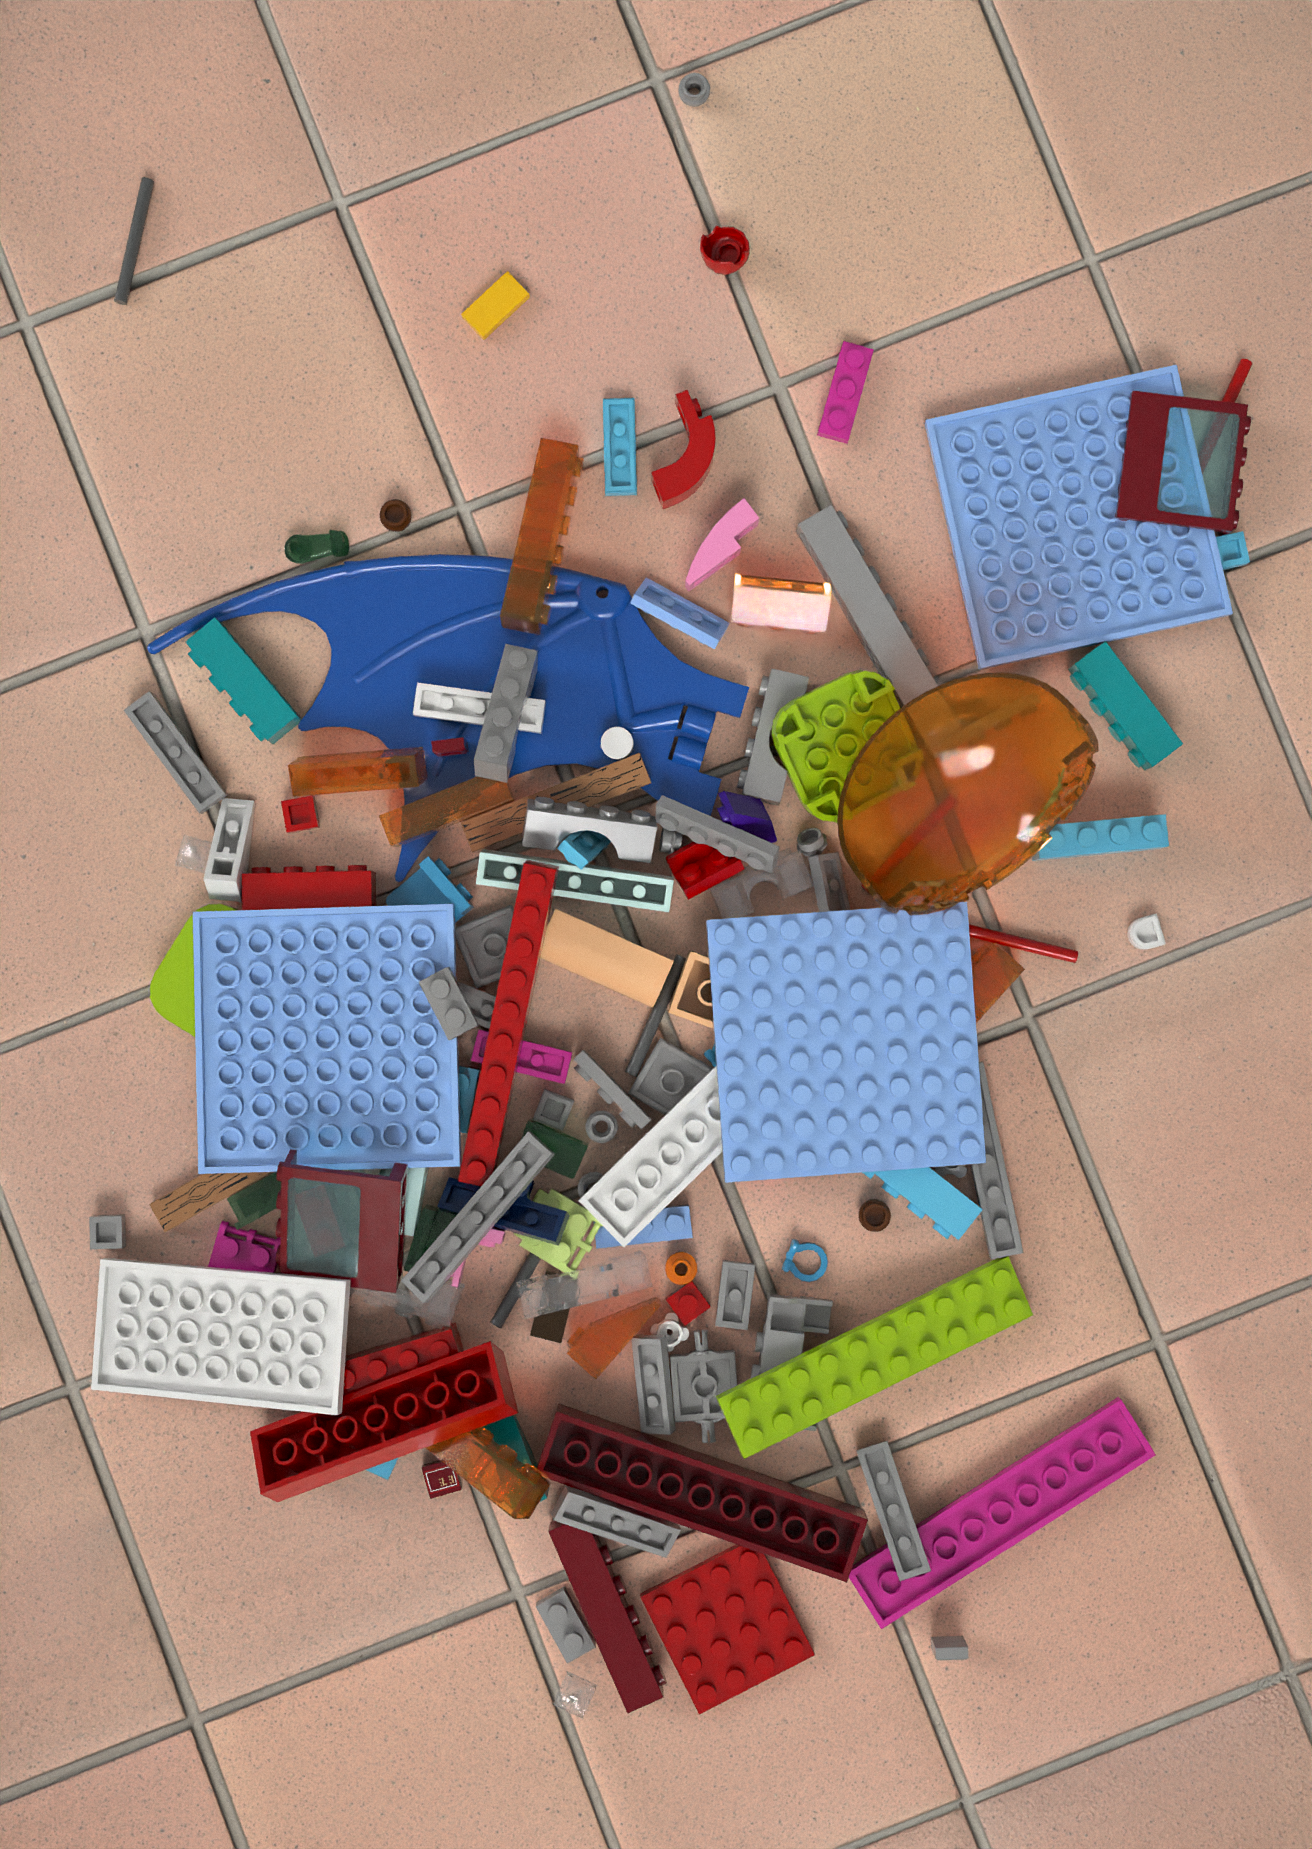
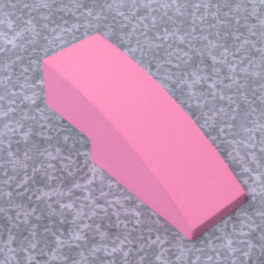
[685,498,759,592]

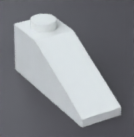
[203,798,255,902]

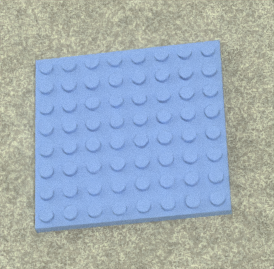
[924,364,1233,670]
[706,902,986,1183]
[193,904,461,1174]

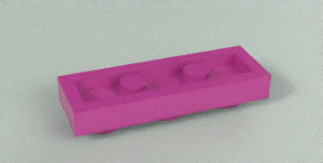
[817,341,874,444]
[471,1029,573,1084]

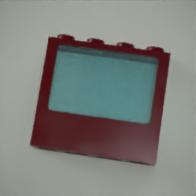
[1114,391,1251,536]
[276,1149,408,1293]

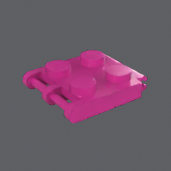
[208,1221,281,1273]

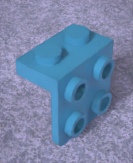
[386,856,474,923]

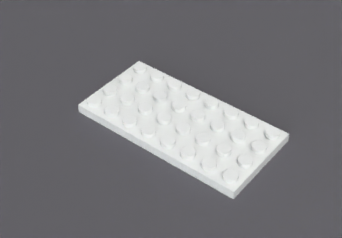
[91,1258,351,1415]

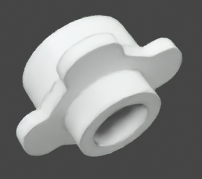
[650,1312,689,1352]

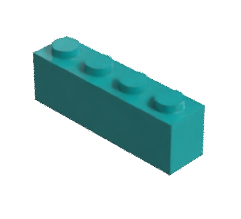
[185,617,302,744]
[1068,641,1183,771]

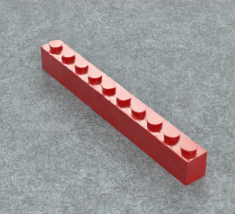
[458,860,559,1186]

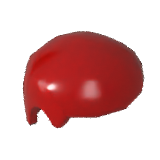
[700,226,750,275]

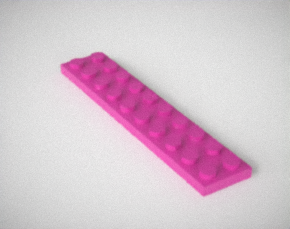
[849,1397,1156,1629]

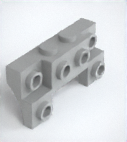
[751,1293,833,1431]

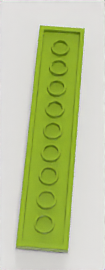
[715,1256,1033,1459]

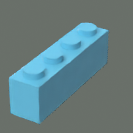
[1029,814,1169,861]
[862,1167,983,1240]

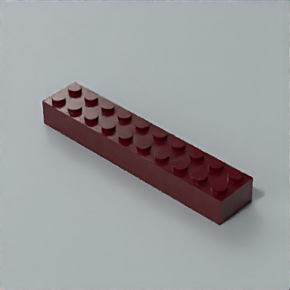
[535,1403,868,1583]

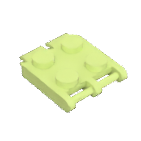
[513,1189,603,1278]

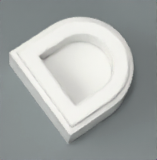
[1127,913,1166,950]

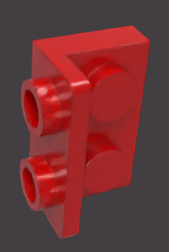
[665,841,745,900]

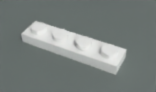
[413,683,546,734]

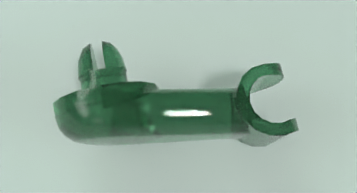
[284,530,350,564]

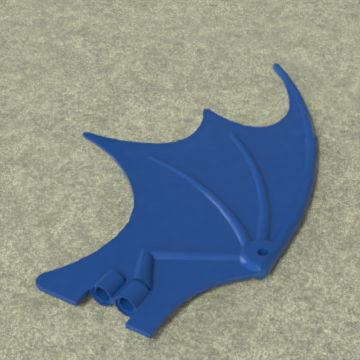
[147,554,749,882]

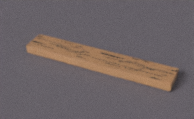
[461,753,652,852]
[149,1172,271,1232]

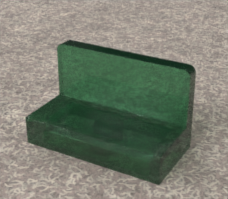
[520,1119,589,1179]
[227,1172,299,1230]
[404,1204,457,1272]

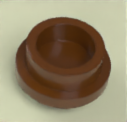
[379,499,412,532]
[858,1199,891,1232]

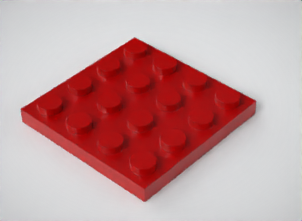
[640,1544,815,1715]

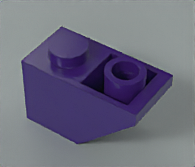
[717,791,777,843]

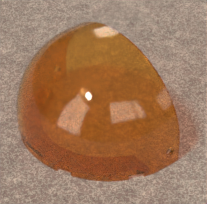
[837,672,1099,915]

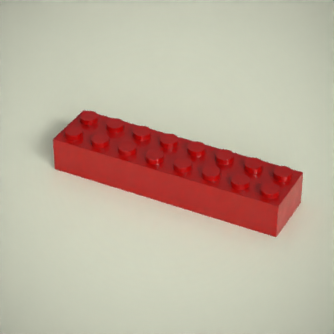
[250,1341,519,1502]

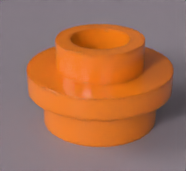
[665,1252,697,1285]

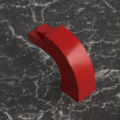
[651,390,716,510]

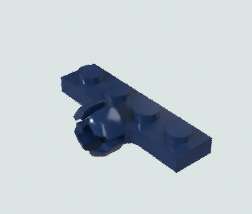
[437,1177,570,1246]

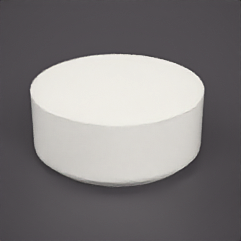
[601,727,634,760]

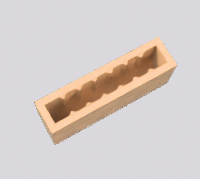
[541,909,674,1008]

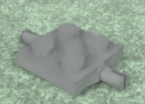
[670,1330,737,1443]

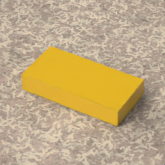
[461,271,530,340]

